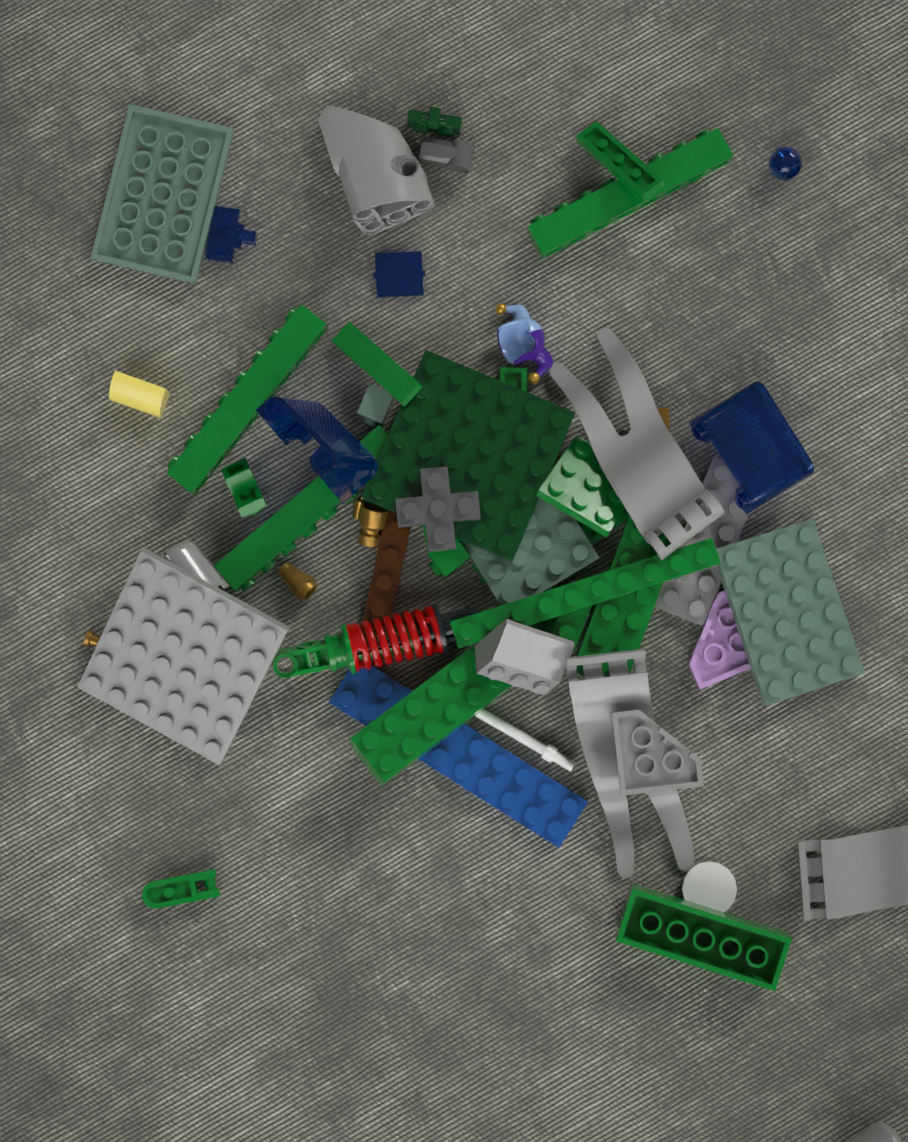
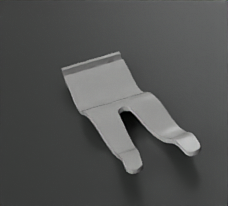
[550,328,725,560]
[566,649,695,878]
[797,825,908,921]

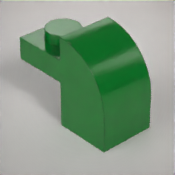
[221,458,267,518]

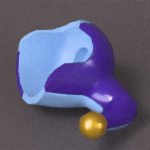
[496,303,554,384]

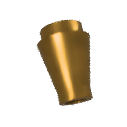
[278,562,318,601]

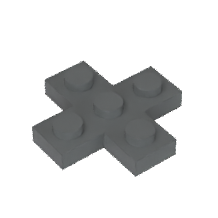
[395,467,481,552]

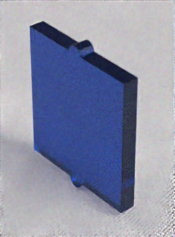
[373,251,425,298]

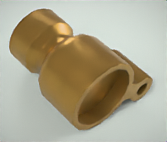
[352,499,388,547]

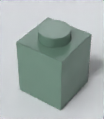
[357,383,395,428]

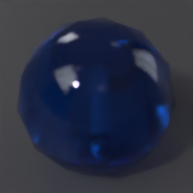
[769,146,803,181]

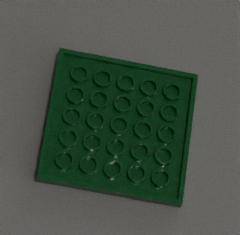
[361,350,575,563]

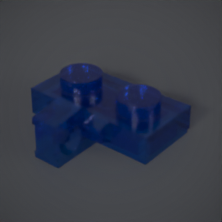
[205,206,257,264]

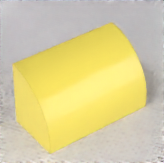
[109,371,170,418]

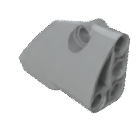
[318,105,434,235]

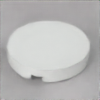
[682,861,737,912]

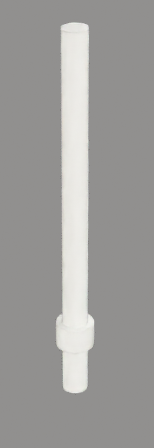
[475,709,576,772]

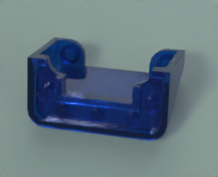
[689,381,814,515]
[256,397,378,504]

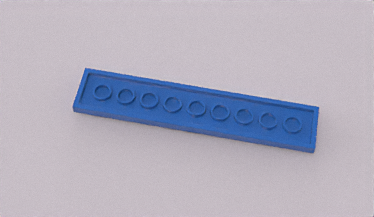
[329,666,588,848]

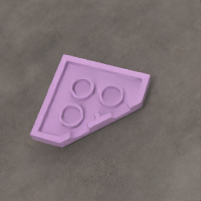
[688,590,750,690]

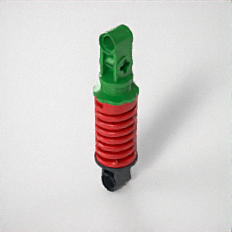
[272,603,480,678]

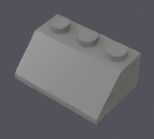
[475,619,574,695]

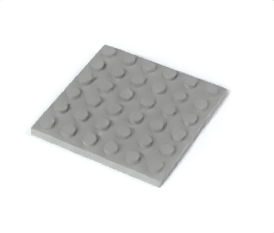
[78,548,290,765]

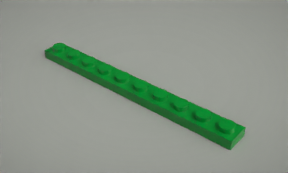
[450,538,721,649]

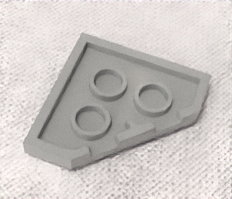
[611,709,704,796]

